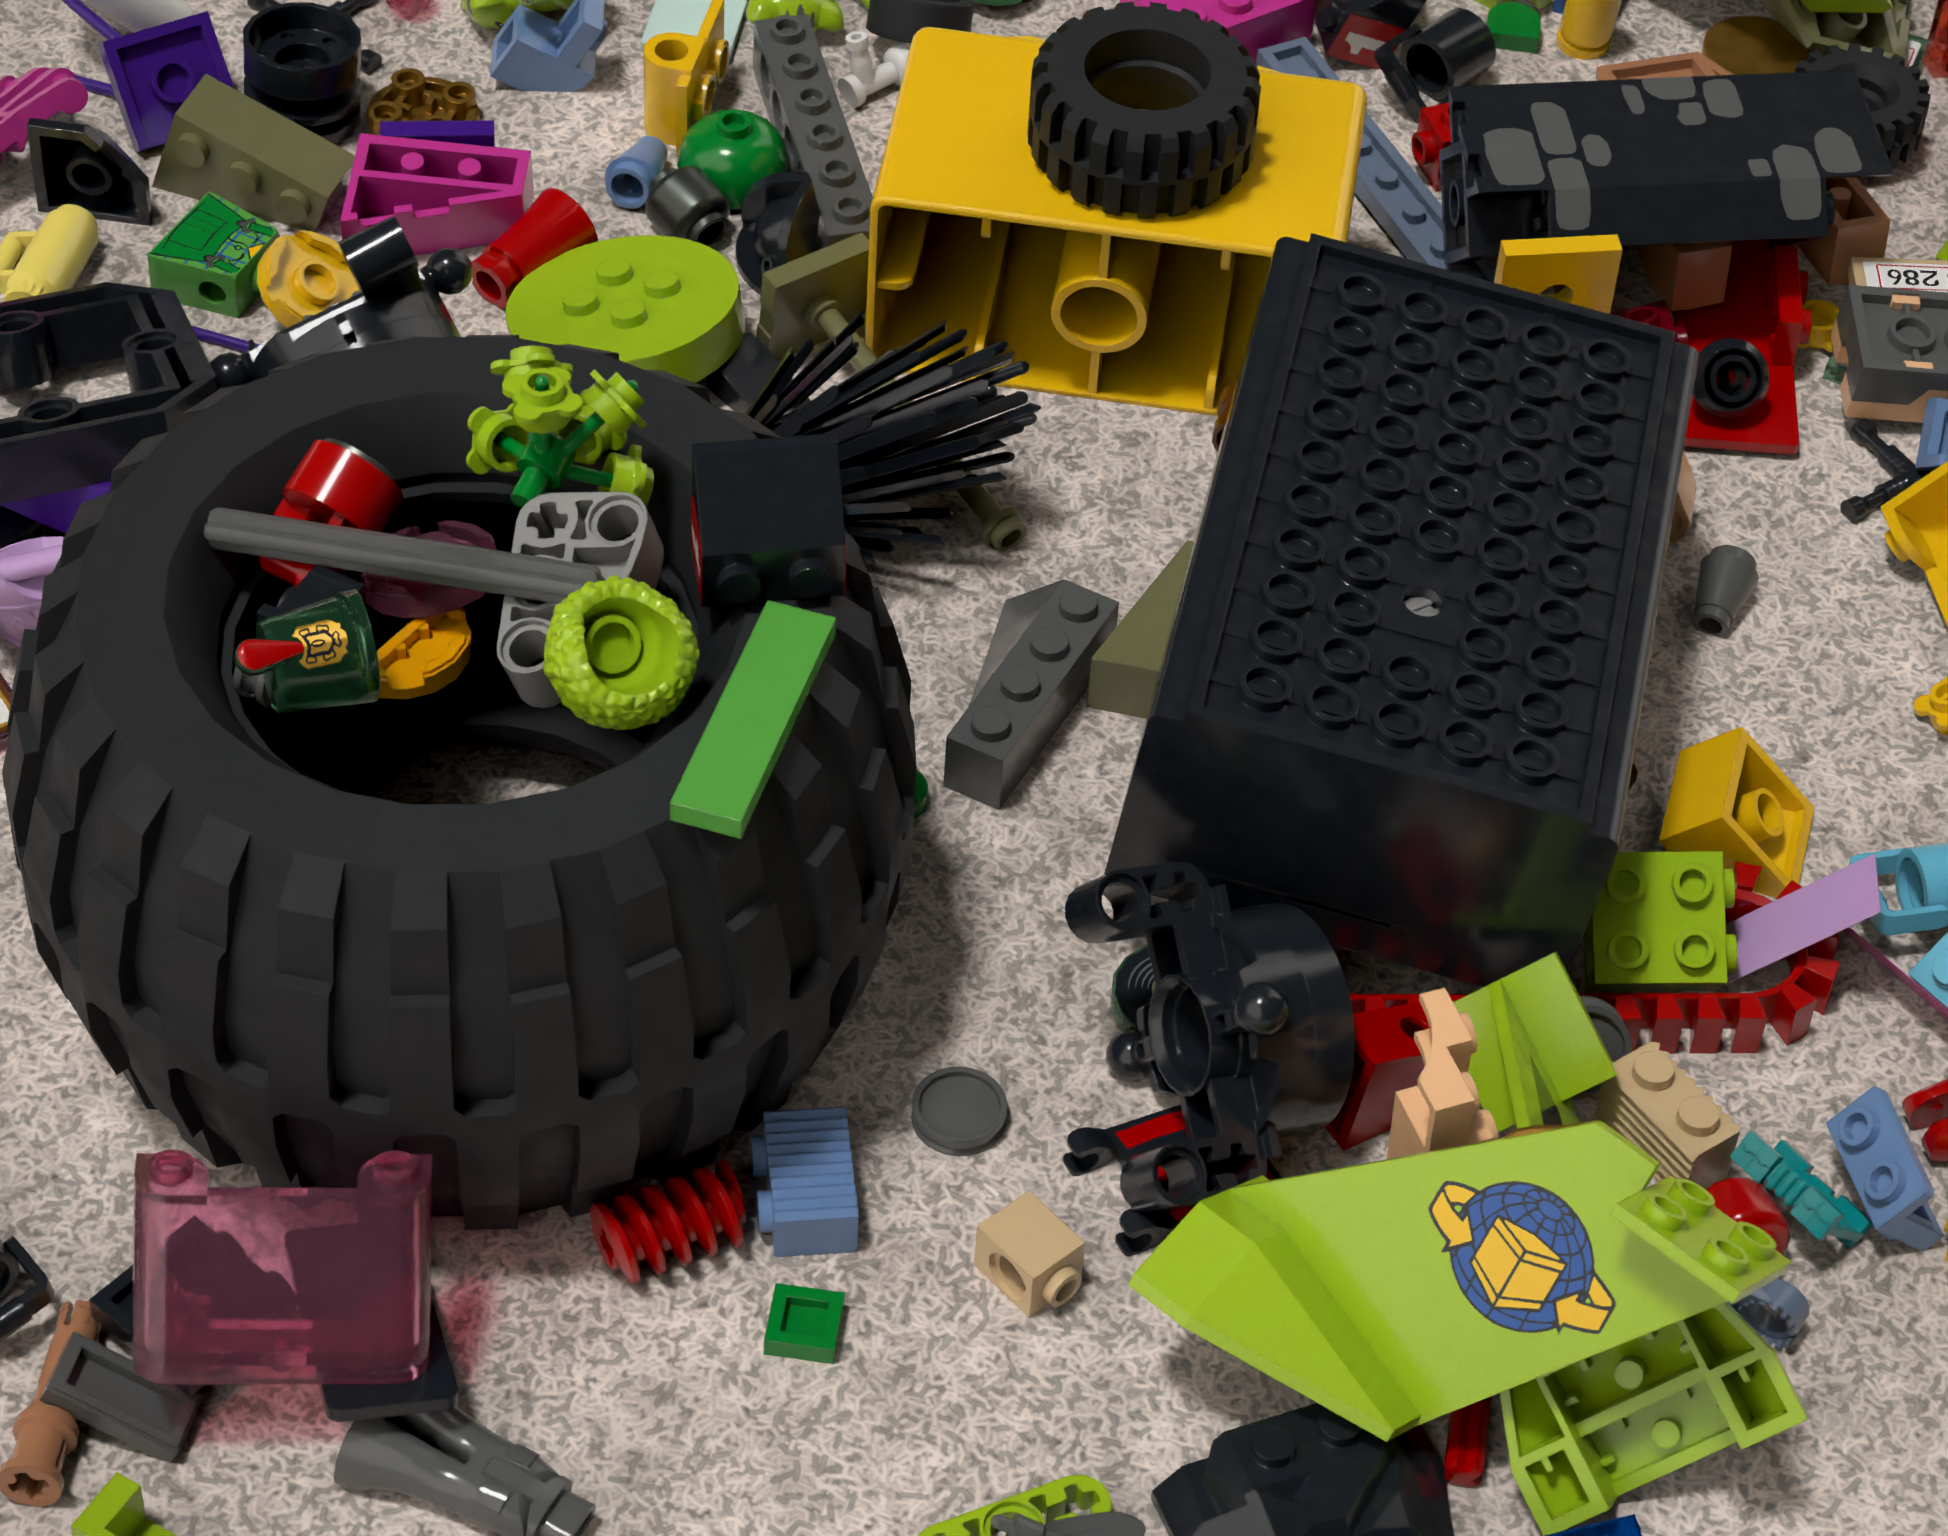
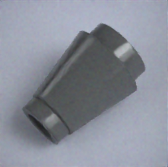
[1692,545,1759,637]

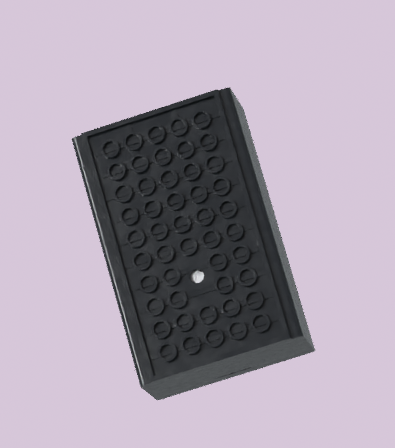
[1104,233,1699,987]

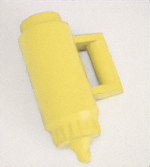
[0,204,99,302]

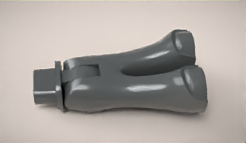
[334,1406,596,1536]

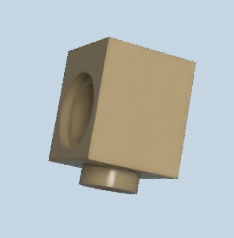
[974,1190,1085,1318]

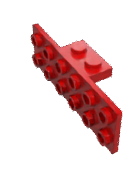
[1673,240,1812,455]

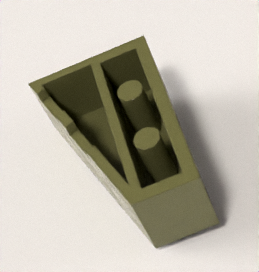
[1087,540,1194,719]

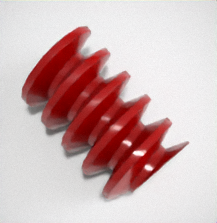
[590,1159,746,1285]

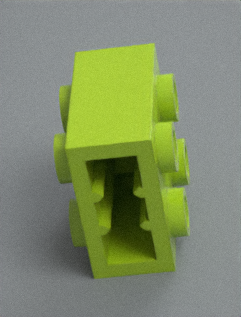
[1584,851,1738,992]

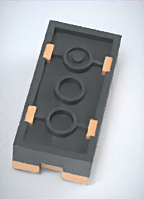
[1830,285,1948,423]

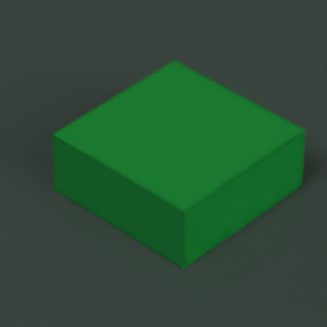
[764,1283,845,1364]

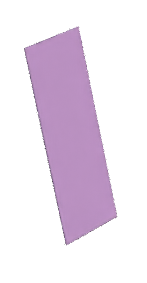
[1724,853,1881,986]

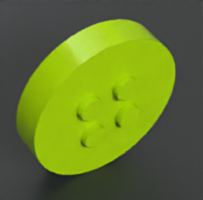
[505,235,745,383]

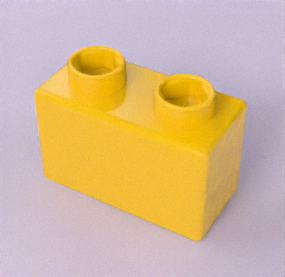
[865,27,1367,416]

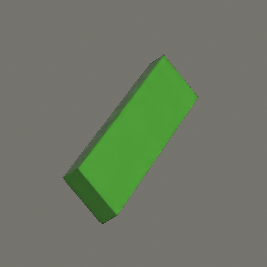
[670,600,836,839]

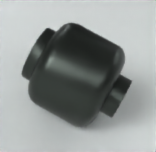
[645,166,730,246]

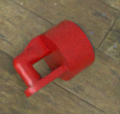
[259,438,404,586]

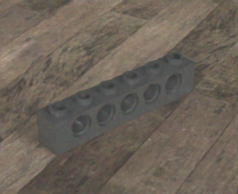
[753,14,873,252]

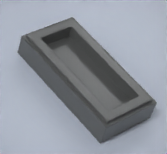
[39,1331,204,1463]

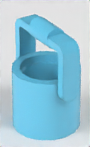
[1849,842,1948,935]

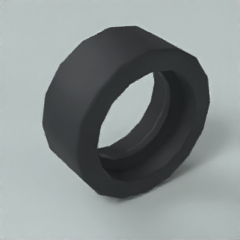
[866,0,975,44]

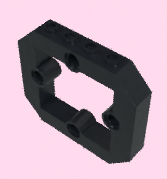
[0,282,218,504]

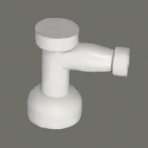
[838,31,910,109]

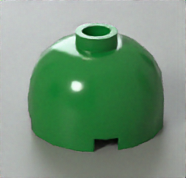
[677,109,790,210]

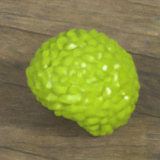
[543,575,700,730]

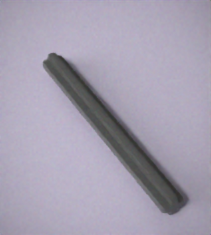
[204,507,605,603]

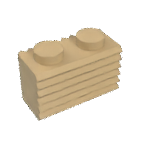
[1593,1041,1740,1189]

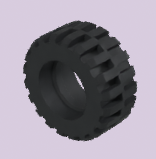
[1027,2,1261,219]

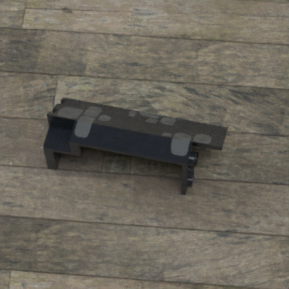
[1439,70,1894,265]

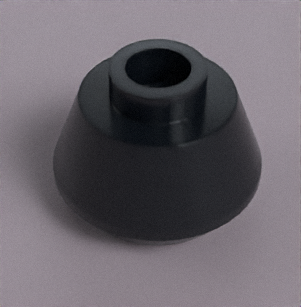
[1693,338,1770,419]

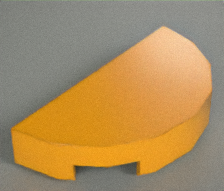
[353,606,472,699]

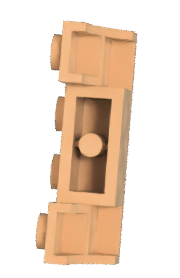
[1387,988,1499,1159]

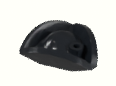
[735,171,820,295]

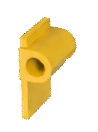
[643,0,729,155]

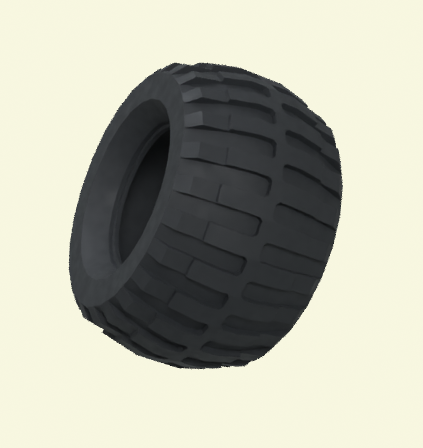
[2,335,916,1230]

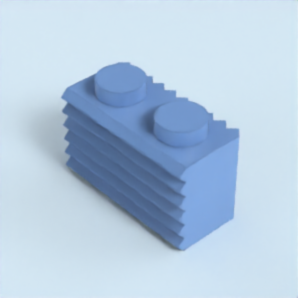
[750,1106,859,1257]

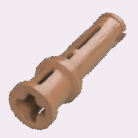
[0,1300,103,1507]

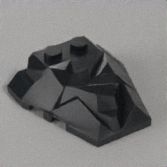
[1151,1403,1454,1536]

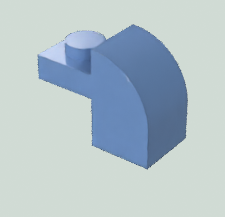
[490,0,608,92]

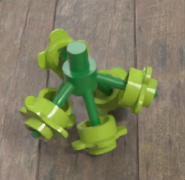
[466,345,654,508]

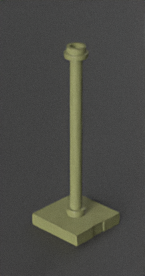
[756,232,1026,552]

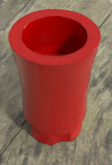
[472,188,598,309]

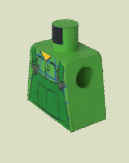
[147,191,280,318]

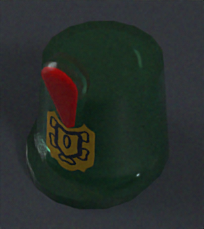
[234,589,380,714]

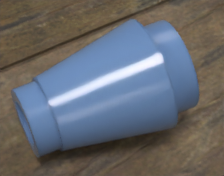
[605,136,668,209]

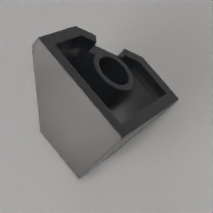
[26,118,153,226]

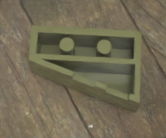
[152,74,355,232]

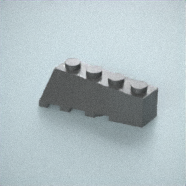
[943,579,1119,810]

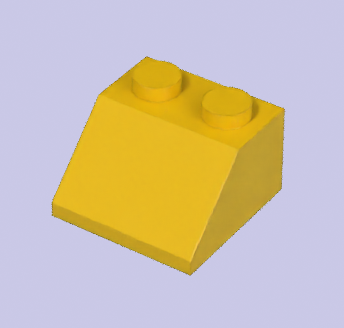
[1659,726,1815,898]

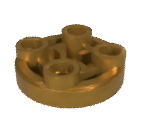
[1701,15,1811,75]
[366,68,479,135]

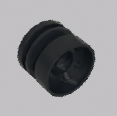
[243,3,361,144]

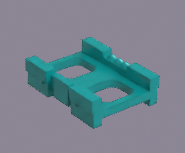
[1729,1130,1873,1248]

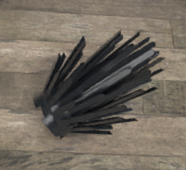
[745,310,1041,564]

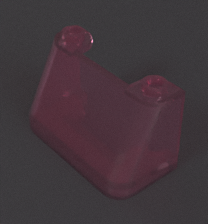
[132,1150,432,1384]

